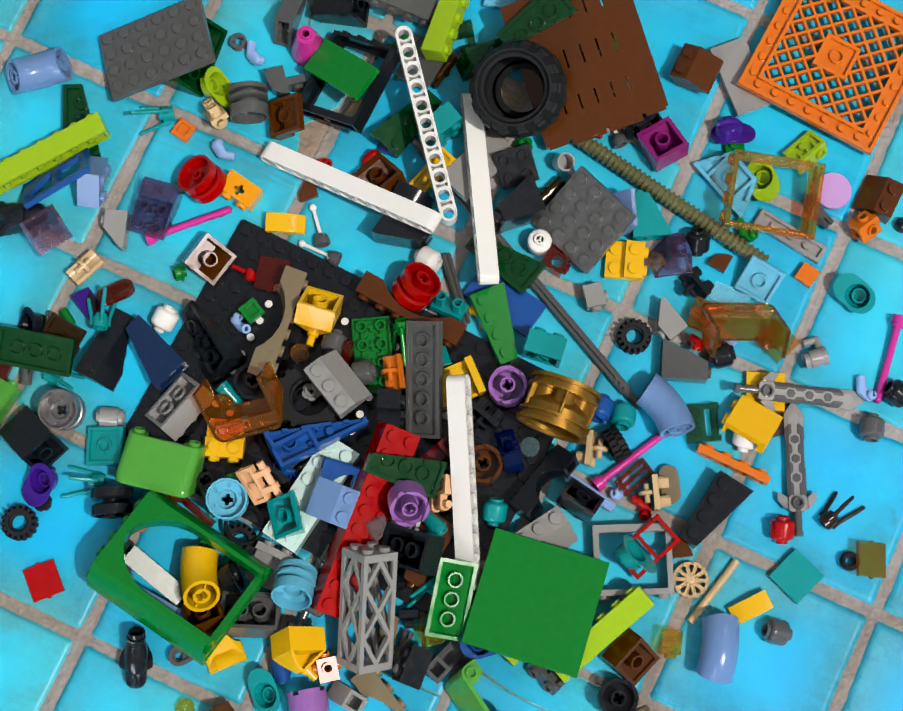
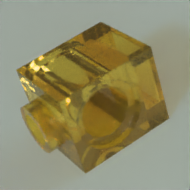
[659,629,683,659]

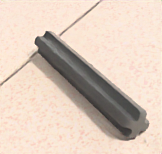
[441,253,471,325]

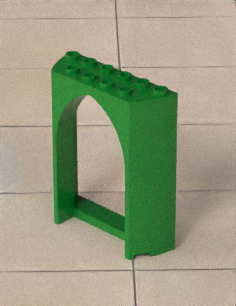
[85,490,274,666]

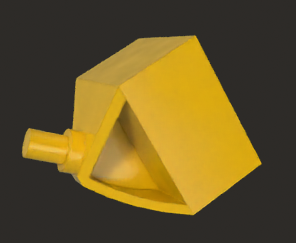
[294,285,344,347]
[270,626,326,682]

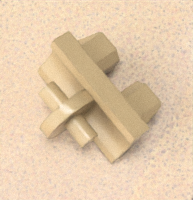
[202,97,229,129]
[66,249,105,287]
[576,430,608,468]
[638,474,671,511]

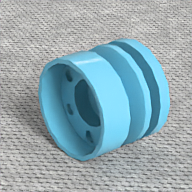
[206,478,249,521]
[271,559,318,611]

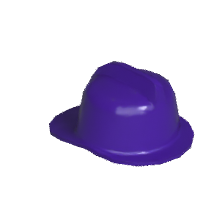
[710,116,756,144]
[22,463,58,507]

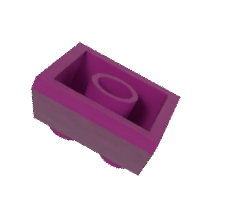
[636,116,689,172]

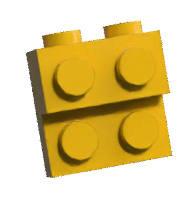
[603,240,649,282]
[204,419,247,463]

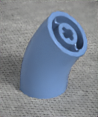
[6,46,73,94]
[636,373,696,438]
[696,613,739,684]

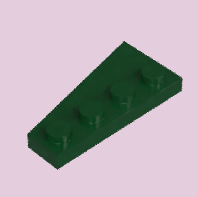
[496,0,578,41]

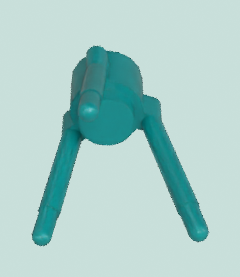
[130,105,175,136]
[87,287,120,331]
[43,372,85,390]
[60,465,106,498]
[406,576,435,626]

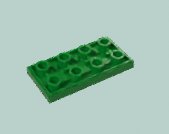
[303,38,380,102]
[351,316,393,394]

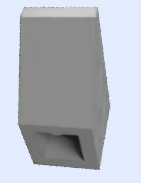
[327,680,369,711]

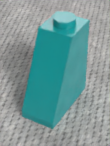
[631,190,672,241]

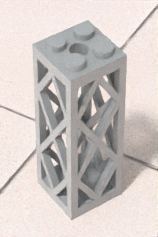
[337,541,398,675]

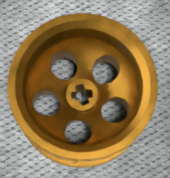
[515,370,602,444]

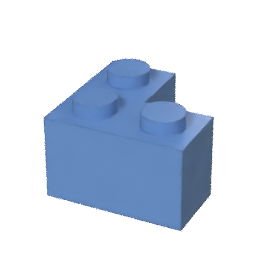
[77,156,111,209]

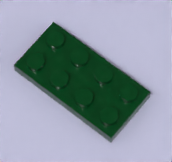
[0,324,76,377]

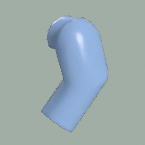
[246,41,265,66]
[610,474,629,500]

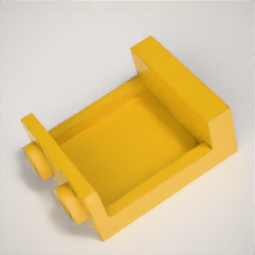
[443,355,486,411]
[721,394,783,455]

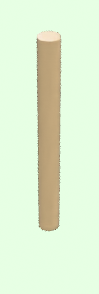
[687,558,740,625]

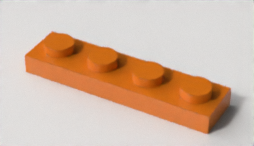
[695,443,771,486]

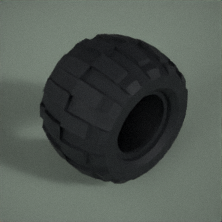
[469,39,568,138]

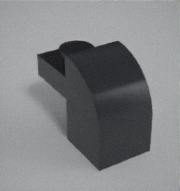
[392,179,435,209]

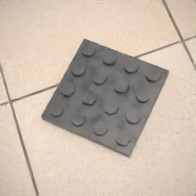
[533,166,637,274]

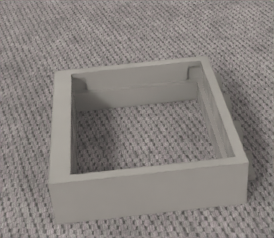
[591,523,675,601]

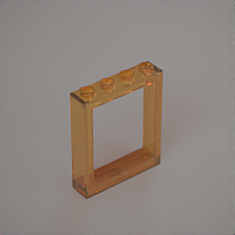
[719,149,826,241]

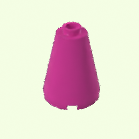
[291,26,325,67]

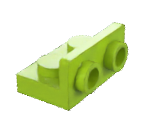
[782,130,828,175]

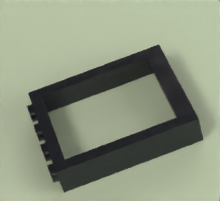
[301,30,400,134]

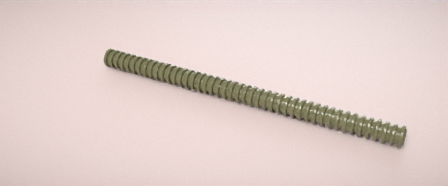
[569,139,769,262]

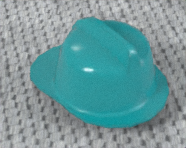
[833,273,876,314]
[614,534,657,573]
[247,668,283,711]

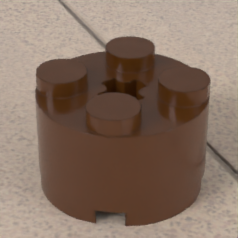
[474,444,503,486]

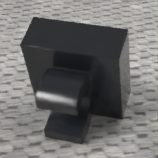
[399,609,419,629]

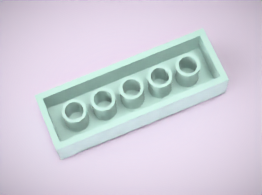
[262,441,361,555]

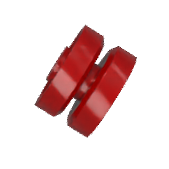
[177,155,227,204]
[392,262,441,312]

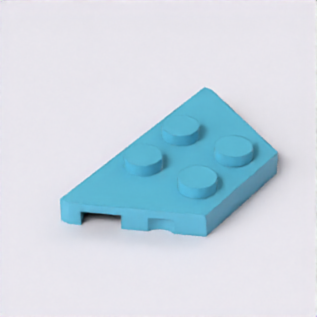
[693,151,758,218]

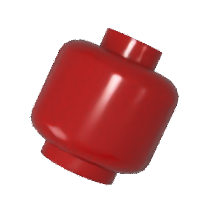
[769,515,795,544]

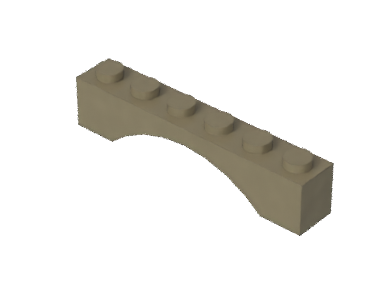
[247,265,309,380]
[350,671,407,711]

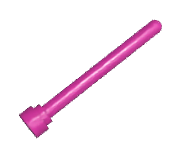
[144,206,232,246]
[874,314,903,404]
[590,433,663,492]

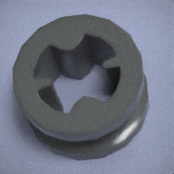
[230,33,247,52]

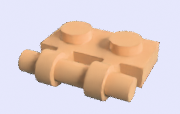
[235,460,283,505]
[427,474,452,513]

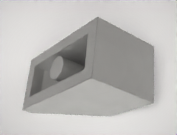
[101,209,131,252]
[656,297,688,341]

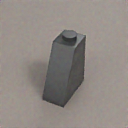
[273,0,306,48]
[659,339,711,384]

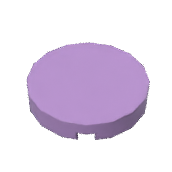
[813,172,852,210]

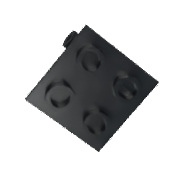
[493,143,540,190]

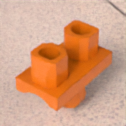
[381,353,406,389]

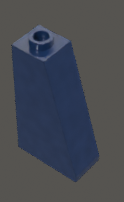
[125,315,189,393]

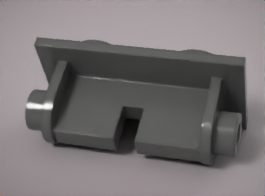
[525,664,565,696]

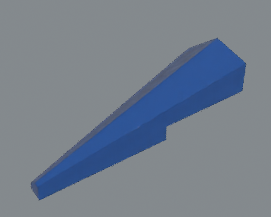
[263,416,369,472]

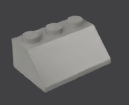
[303,350,372,419]
[144,372,214,441]
[515,505,578,549]

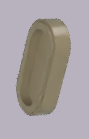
[658,465,681,504]

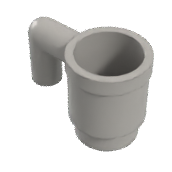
[552,152,576,180]
[802,336,830,369]

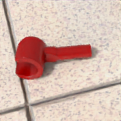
[231,264,256,282]

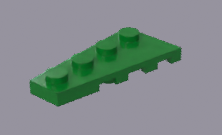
[469,282,518,366]

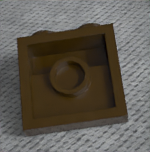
[42,312,87,360]

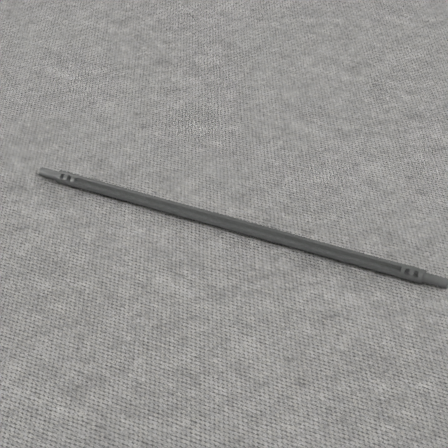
[411,136,640,409]

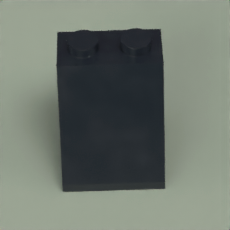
[311,0,370,28]
[493,175,546,235]
[372,215,433,250]
[0,405,69,467]

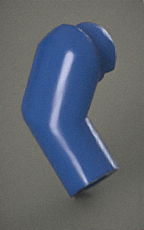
[273,463,299,483]

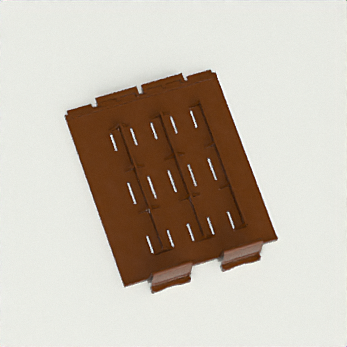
[500,0,668,151]

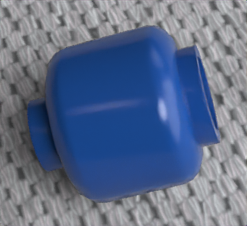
[592,393,614,423]

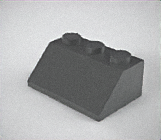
[221,591,282,638]

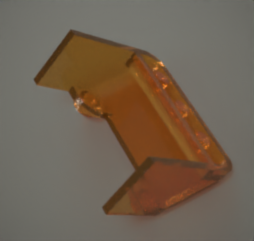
[701,302,791,358]
[192,362,284,443]

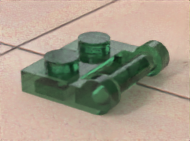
[686,402,722,444]

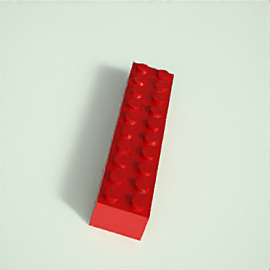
[310,421,421,618]

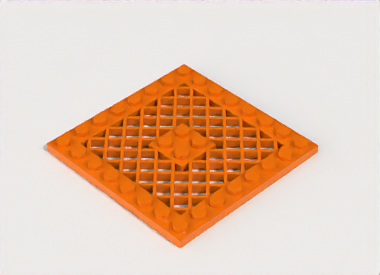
[736,0,903,155]

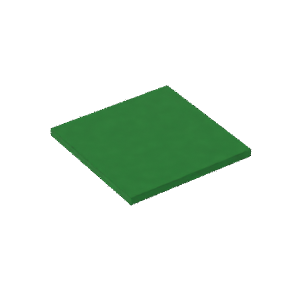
[461,528,610,678]

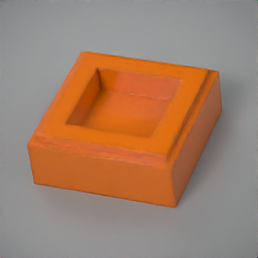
[170,117,197,143]
[794,262,821,288]

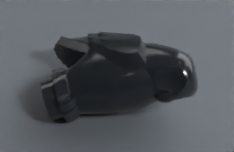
[0,201,48,237]
[119,626,153,689]

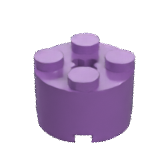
[488,365,527,408]
[387,480,430,527]
[286,686,330,711]

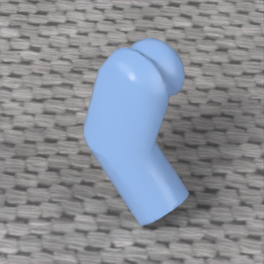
[211,139,236,161]
[230,312,251,334]
[856,375,877,402]

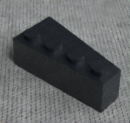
[678,470,754,549]

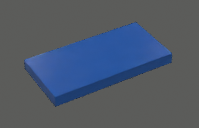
[463,274,547,337]

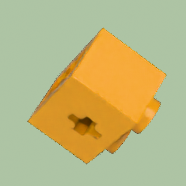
[220,169,264,212]

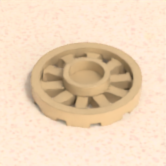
[673,562,709,599]

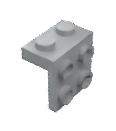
[245,539,295,591]

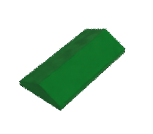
[424,557,479,641]

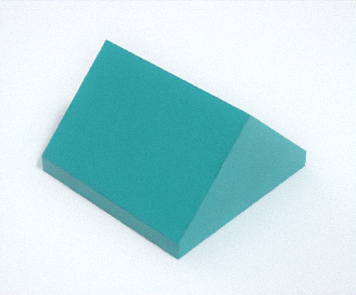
[266,491,305,540]

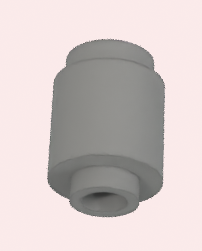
[96,407,125,426]

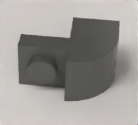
[265,65,306,98]

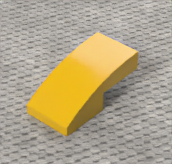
[265,212,306,235]
[728,590,774,625]

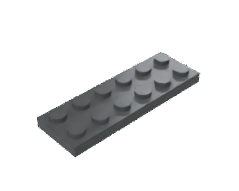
[406,321,443,439]

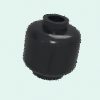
[685,227,710,257]
[706,342,736,369]
[883,379,903,408]

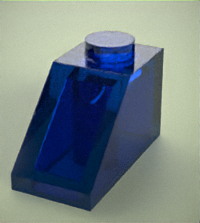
[494,429,525,474]

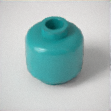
[610,401,636,431]
[481,497,508,527]

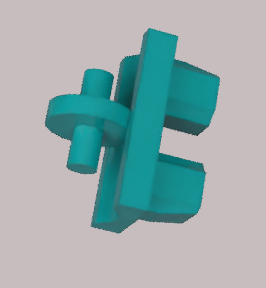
[430,290,469,322]

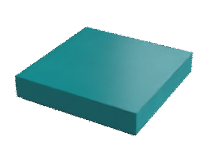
[85,426,126,466]
[768,548,824,604]

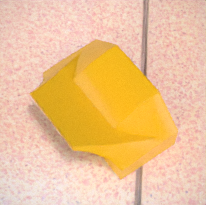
[206,635,248,675]

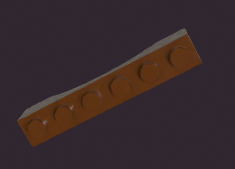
[355,271,467,349]

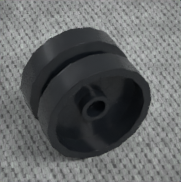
[90,485,134,519]

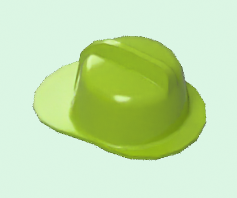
[199,66,232,107]
[747,159,780,202]

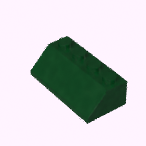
[164,18,228,98]

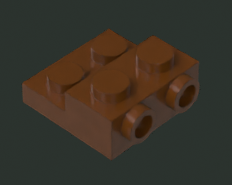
[268,92,305,140]

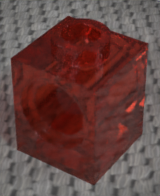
[541,246,571,278]

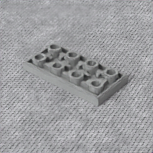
[709,37,772,117]
[439,129,513,203]

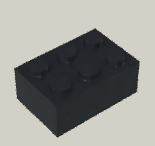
[381,521,446,576]

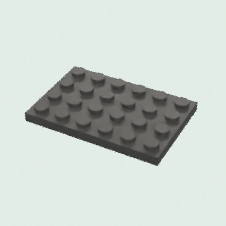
[99,0,216,102]

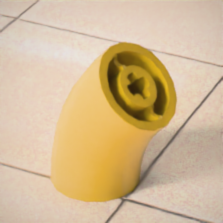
[180,546,221,612]

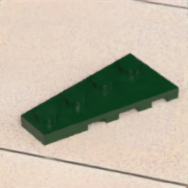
[63,84,101,157]
[368,90,442,159]
[465,237,547,295]
[362,452,448,499]

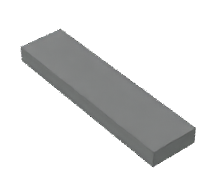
[752,208,828,265]

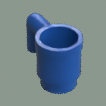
[269,660,292,683]

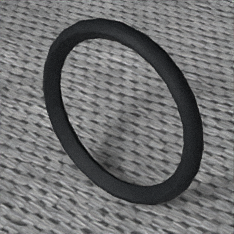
[224,505,265,546]

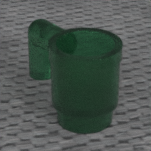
[457,19,476,53]

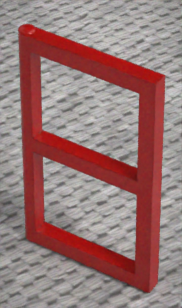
[613,514,681,580]

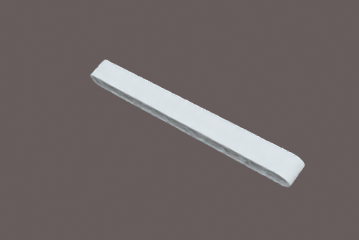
[395,26,457,226]
[461,93,499,285]
[260,141,443,234]
[446,374,481,590]

